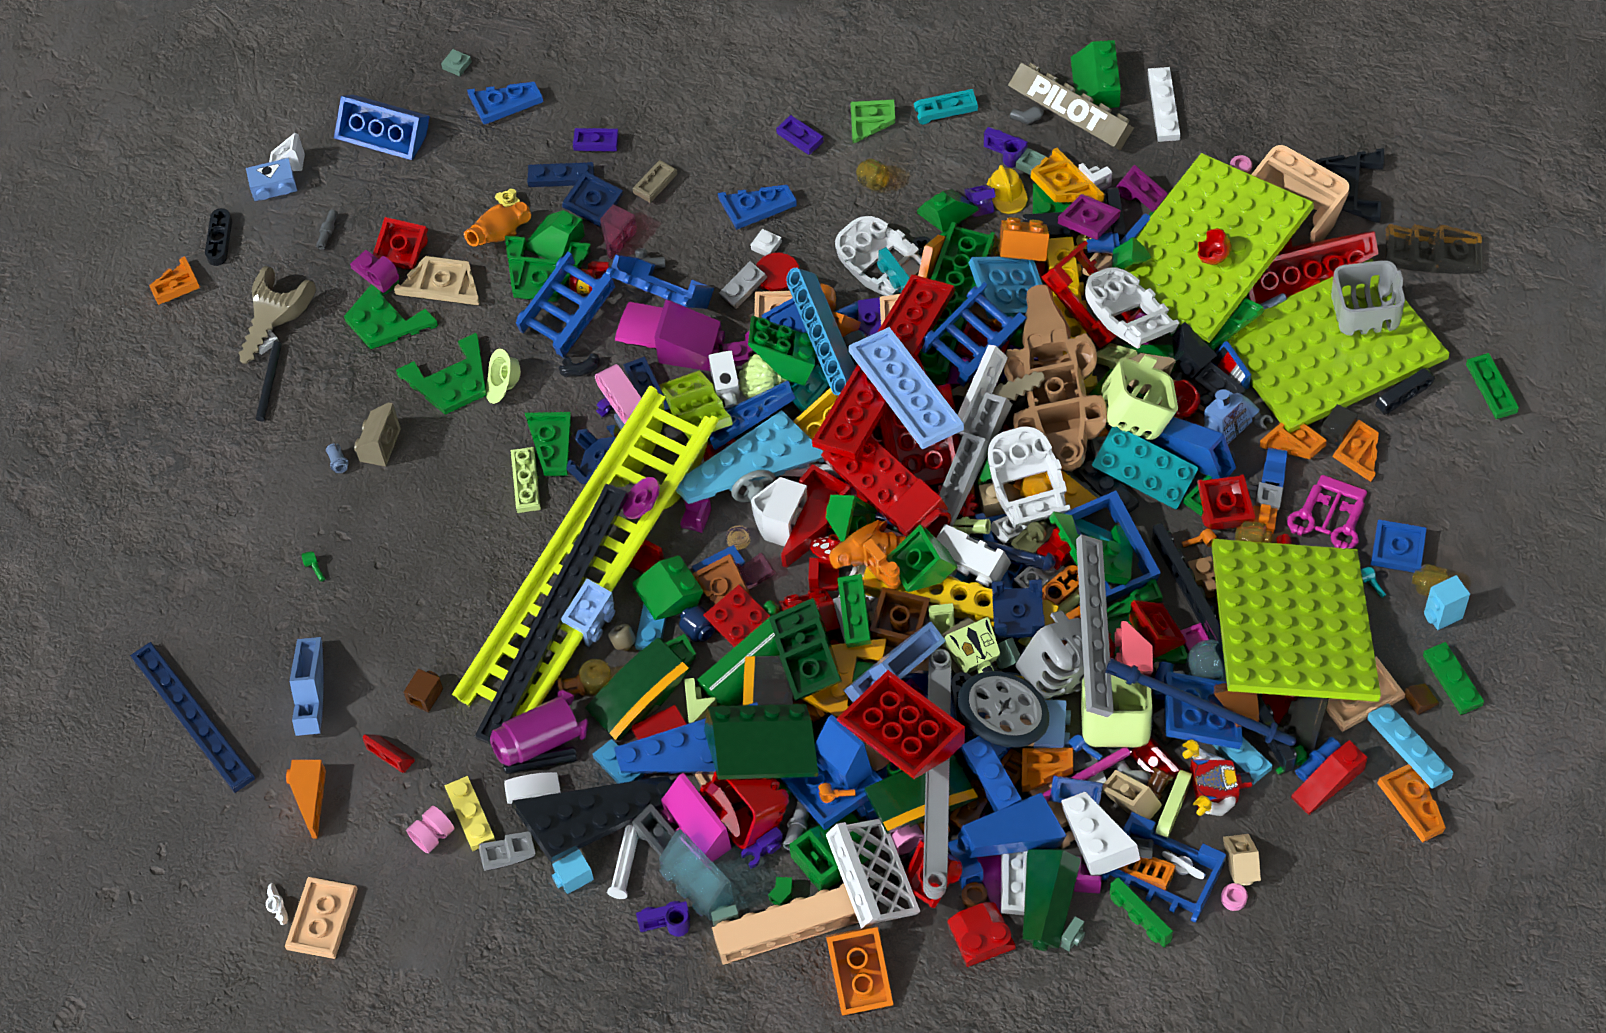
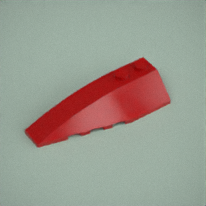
[1246,231,1378,304]

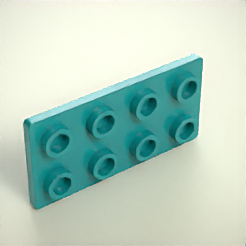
[1092,426,1198,509]

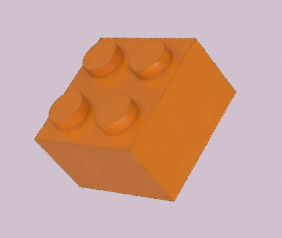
[999,218,1049,261]

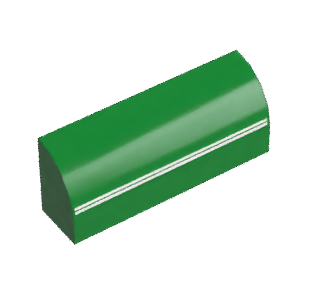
[697,618,782,706]

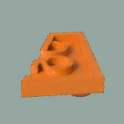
[1377,764,1446,843]

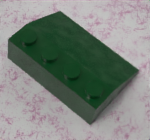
[704,704,819,779]

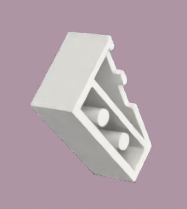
[936,524,1011,587]
[1061,792,1140,876]

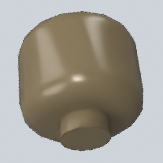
[608,624,636,651]

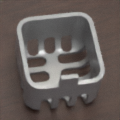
[1331,261,1405,336]
[1016,611,1084,699]

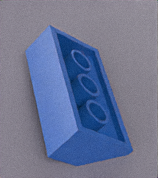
[334,94,430,160]

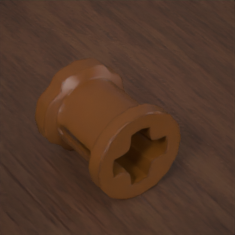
[557,674,585,696]
[1146,766,1174,799]

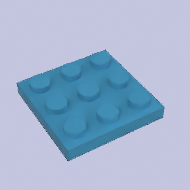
[968,257,1042,319]

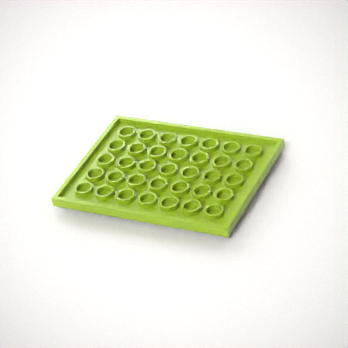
[1123,153,1314,343]
[1221,259,1449,433]
[1212,539,1381,702]

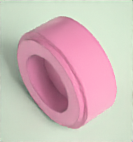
[1230,155,1252,174]
[1221,883,1248,911]

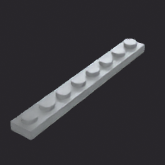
[1076,534,1113,717]

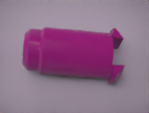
[490,690,588,766]

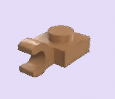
[1187,556,1216,599]

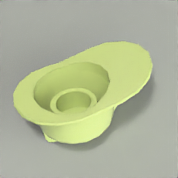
[486,349,521,404]

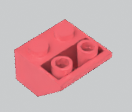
[1115,621,1153,677]

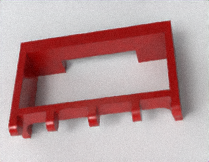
[1041,241,1143,348]

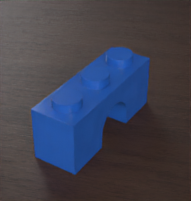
[961,736,1021,812]

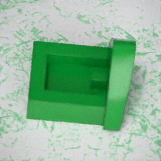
[1112,237,1151,269]

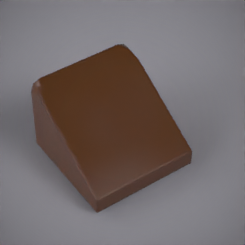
[1404,683,1439,715]

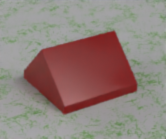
[1129,600,1187,659]

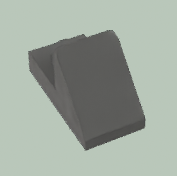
[632,804,683,859]

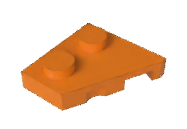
[149,256,200,305]
[1332,420,1379,482]
[1260,422,1327,459]
[1022,748,1073,792]

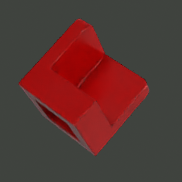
[1036,527,1072,570]
[628,540,664,574]
[808,558,839,591]

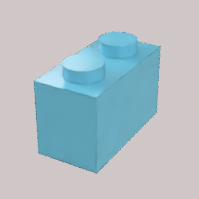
[1424,575,1470,630]

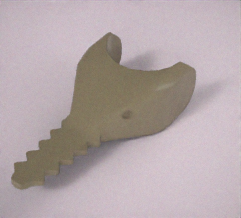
[239,266,316,364]
[951,371,1045,438]

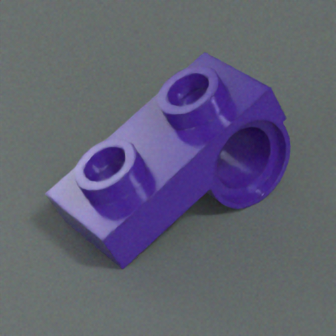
[984,127,1028,168]
[636,901,691,937]

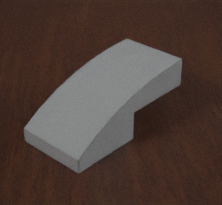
[1247,482,1283,510]
[479,831,535,871]

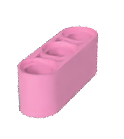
[595,364,641,424]

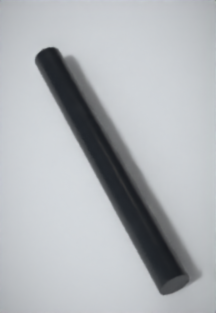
[255,341,282,422]

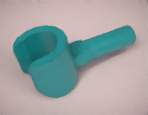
[1361,567,1386,598]

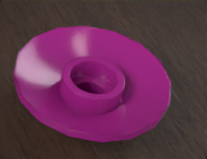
[623,477,660,519]

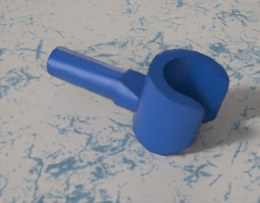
[1068,735,1103,761]

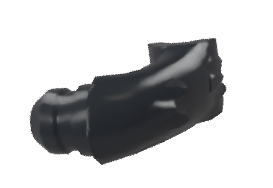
[558,353,600,377]

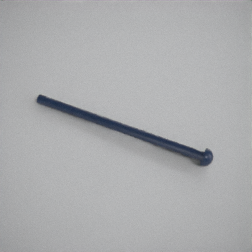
[875,511,1056,571]

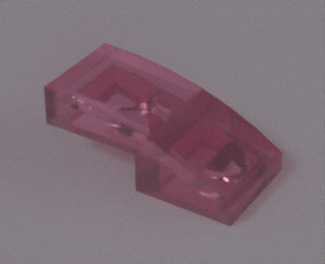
[737,552,776,590]

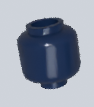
[679,606,715,642]

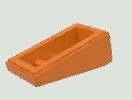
[1119,857,1176,891]

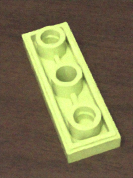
[511,447,541,513]

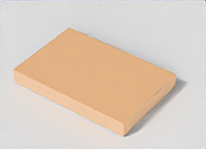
[1316,656,1406,732]
[285,877,358,959]

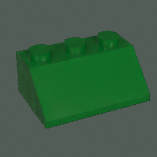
[1071,40,1121,108]

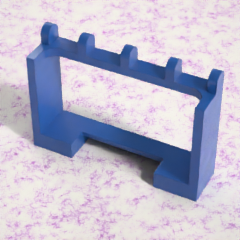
[606,254,714,309]
[1064,491,1161,603]
[1101,812,1227,923]

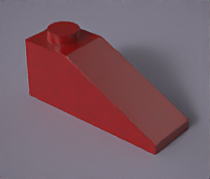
[781,496,832,568]
[1291,740,1368,815]

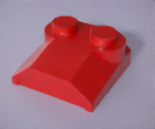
[373,217,428,269]
[1197,474,1256,530]
[906,840,962,908]
[947,902,1015,967]

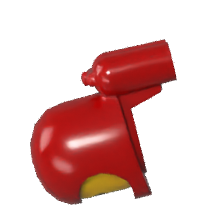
[569,261,609,294]

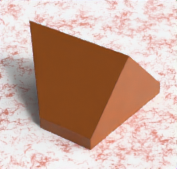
[1214,683,1259,727]

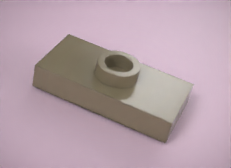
[632,160,677,203]

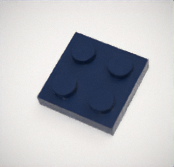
[562,171,623,227]

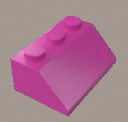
[661,773,732,866]

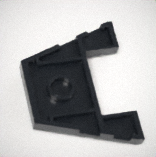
[1315,148,1385,223]

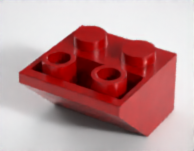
[779,588,840,631]

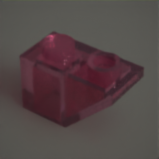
[600,204,637,259]

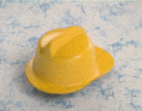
[987,165,1028,214]

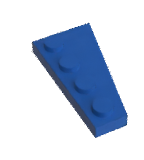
[709,380,796,450]

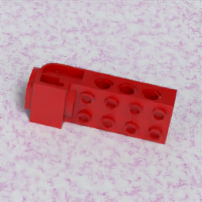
[821,436,951,538]

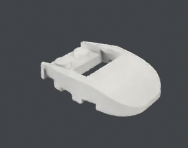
[835,216,922,296]
[1085,268,1179,349]
[988,427,1070,529]

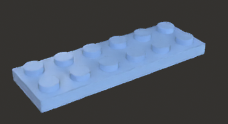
[849,327,964,449]

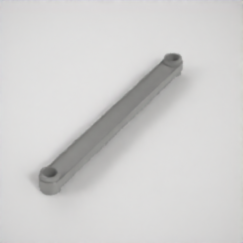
[923,649,951,899]

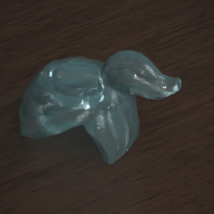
[1186,639,1223,681]

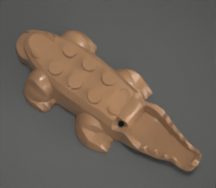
[1004,284,1107,471]

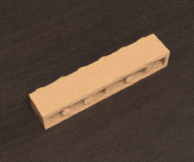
[712,884,859,965]

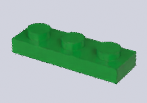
[1466,353,1519,419]
[838,574,872,648]
[1423,642,1484,715]
[1110,877,1173,948]

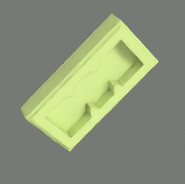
[928,603,955,635]

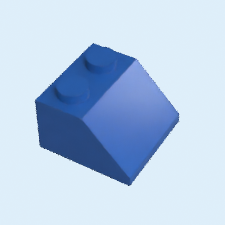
[815,715,872,790]

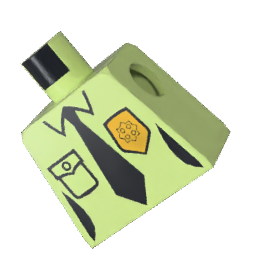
[943,617,1000,673]

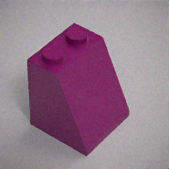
[654,300,725,371]

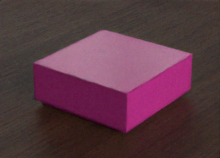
[1180,623,1212,655]

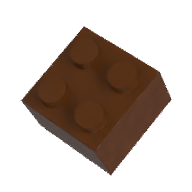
[870,587,930,648]

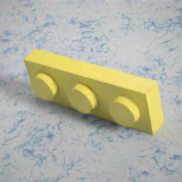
[444,776,496,851]

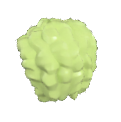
[738,354,791,399]

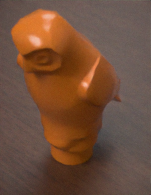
[464,202,531,247]
[829,520,906,569]

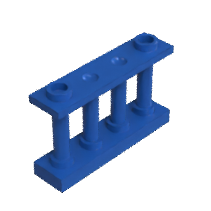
[516,252,615,358]
[921,282,1026,387]

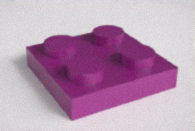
[1058,194,1120,240]

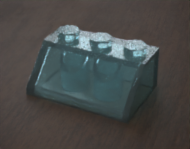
[659,829,734,921]

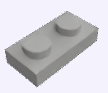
[719,261,767,309]

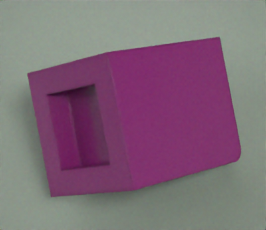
[680,497,711,533]
[1074,856,1101,894]

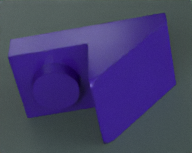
[964,184,995,217]

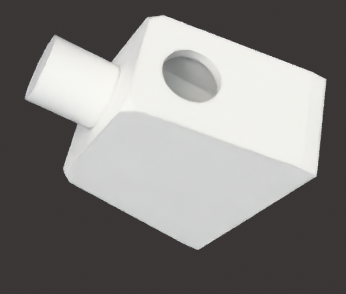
[709,350,740,410]

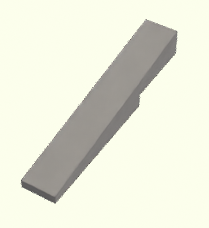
[939,392,1012,527]

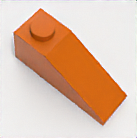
[286,760,326,839]

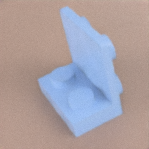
[561,579,615,647]

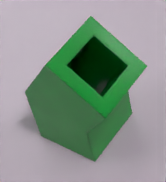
[768,877,793,906]

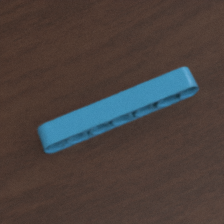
[786,268,855,396]

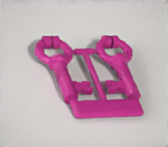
[1287,475,1367,549]

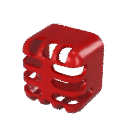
[699,771,789,849]

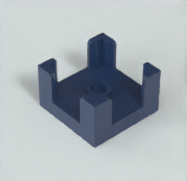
[566,424,621,484]
[992,579,1045,639]

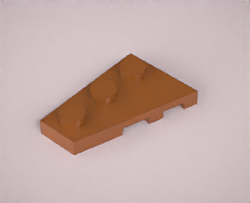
[692,554,752,604]

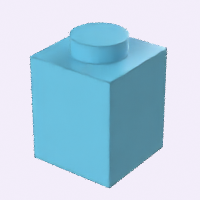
[551,849,594,894]

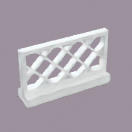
[826,819,920,929]

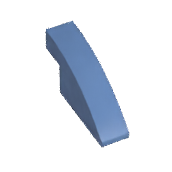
[844,621,946,702]
[289,637,323,736]

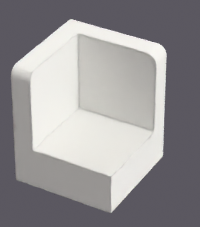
[1078,163,1112,191]

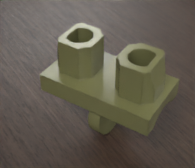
[1011,519,1055,553]

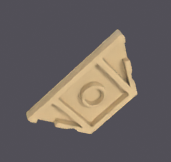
[394,256,480,305]

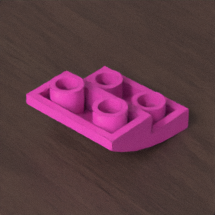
[615,302,663,348]

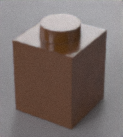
[403,669,443,713]

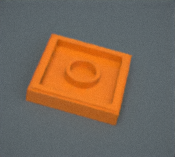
[918,235,946,279]

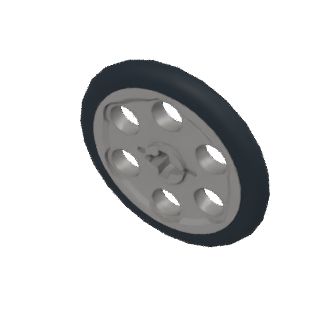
[958,671,1050,748]

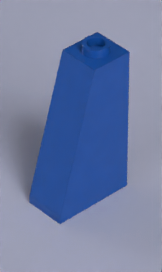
[1146,417,1236,479]
[957,793,1067,858]

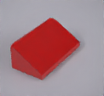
[362,734,415,773]
[1130,737,1184,786]

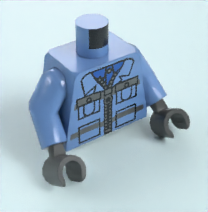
[1204,390,1273,460]

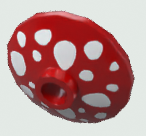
[810,534,842,561]

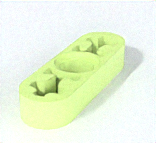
[1155,770,1193,838]

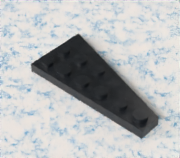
[512,776,673,863]

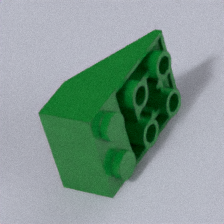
[748,315,816,386]
[789,813,882,891]

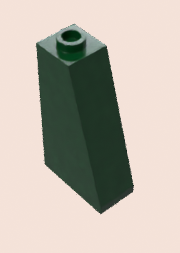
[1023,850,1081,951]

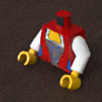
[1182,740,1252,816]

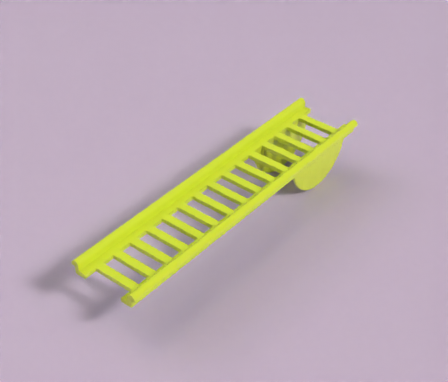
[452,386,719,717]

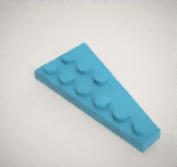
[676,410,825,504]

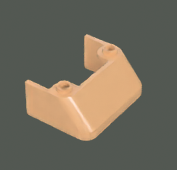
[1251,145,1349,243]

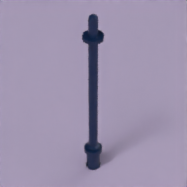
[1105,658,1296,746]

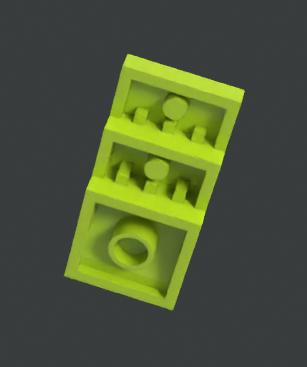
[659,370,733,440]

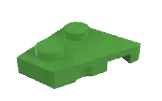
[851,100,895,143]

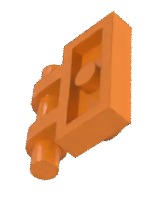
[863,539,900,590]

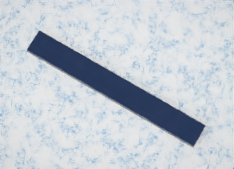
[130,642,255,793]

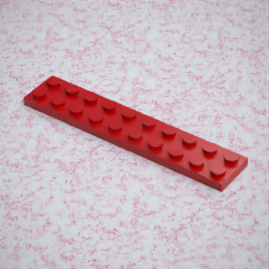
[812,274,955,460]

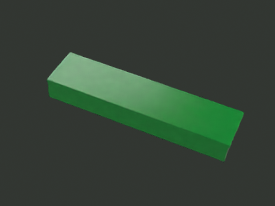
[918,222,995,386]

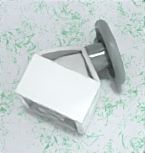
[731,470,808,546]

